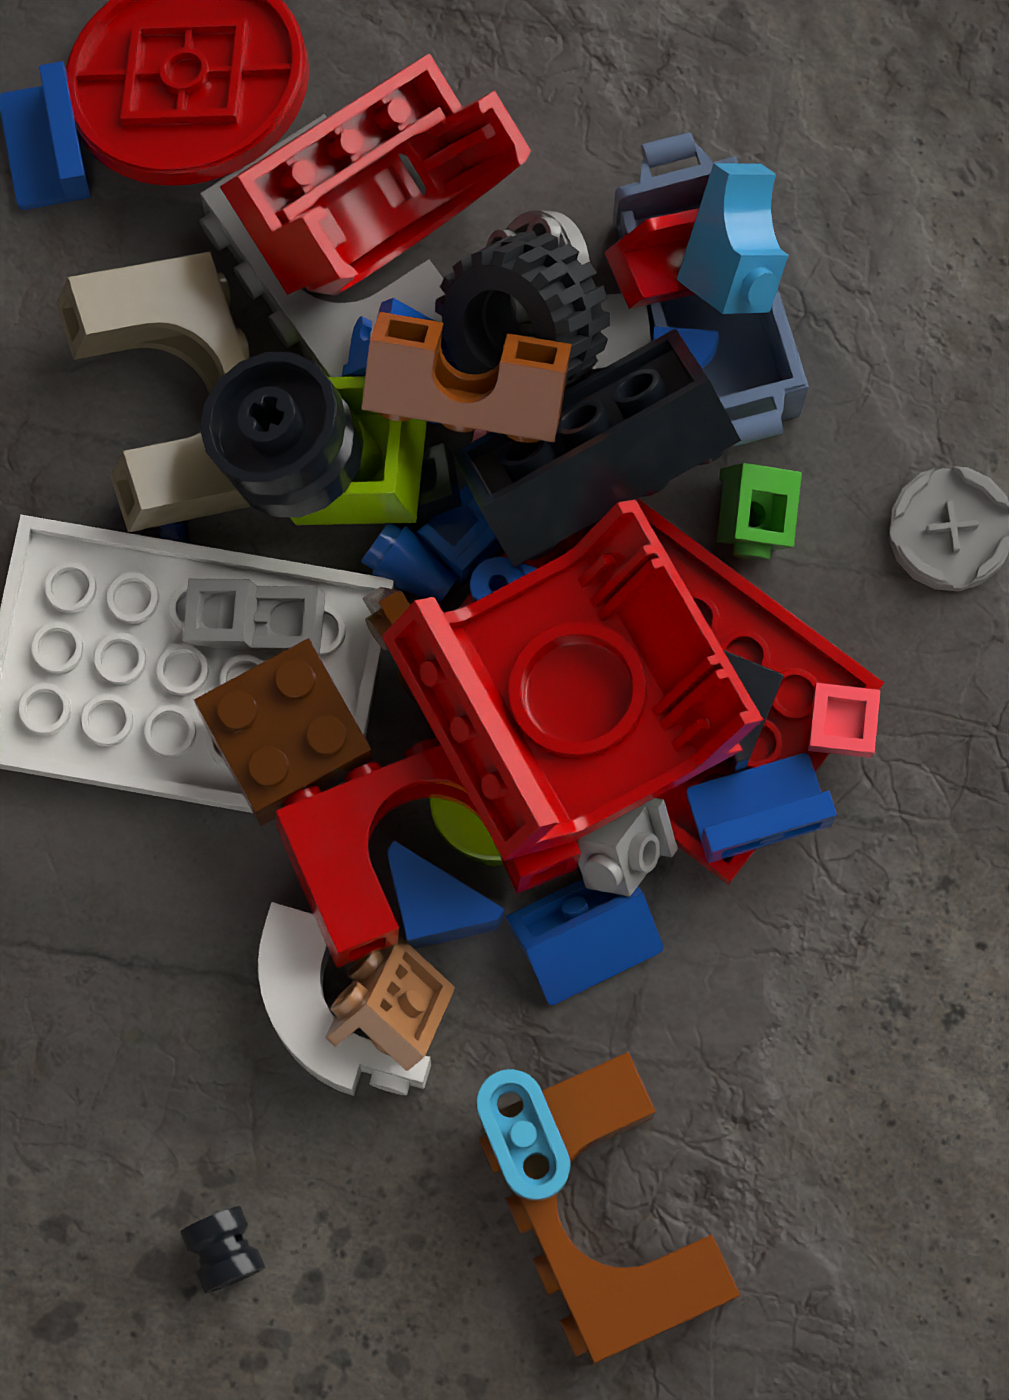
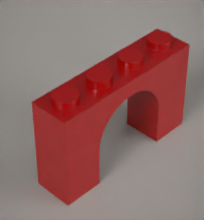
[276,738,581,968]

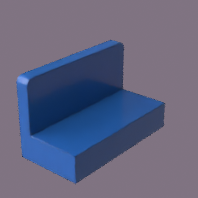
[0,61,91,210]
[686,753,837,863]
[505,879,664,1005]

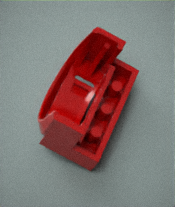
[219,53,531,296]

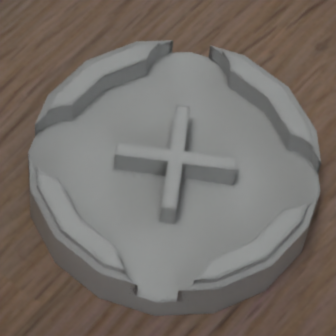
[888,466,1009,591]

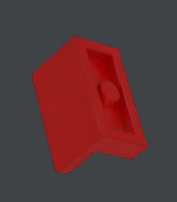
[604,208,699,309]

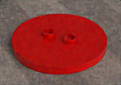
[66,0,309,186]

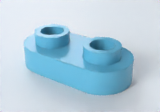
[477,1069,570,1201]

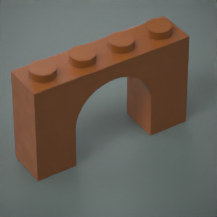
[477,1052,741,1365]

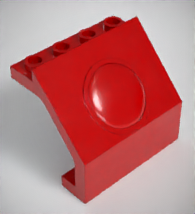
[382,500,763,861]

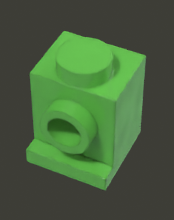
[717,463,802,560]

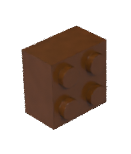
[194,638,373,827]

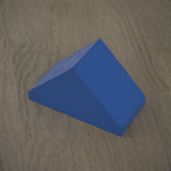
[387,841,504,949]

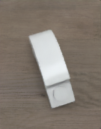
[258,902,431,1096]

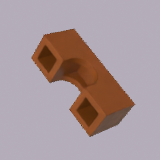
[362,312,571,443]

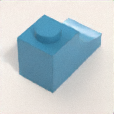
[677,163,789,314]

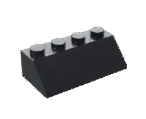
[453,328,741,567]

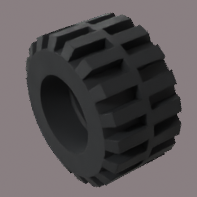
[434,231,610,386]

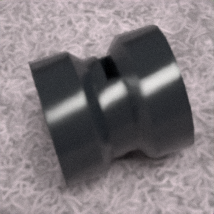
[180,1206,266,1294]

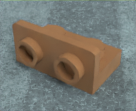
[325,936,455,1071]

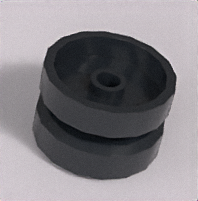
[200,352,364,518]

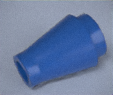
[361,523,458,604]

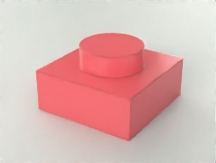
[808,683,881,758]

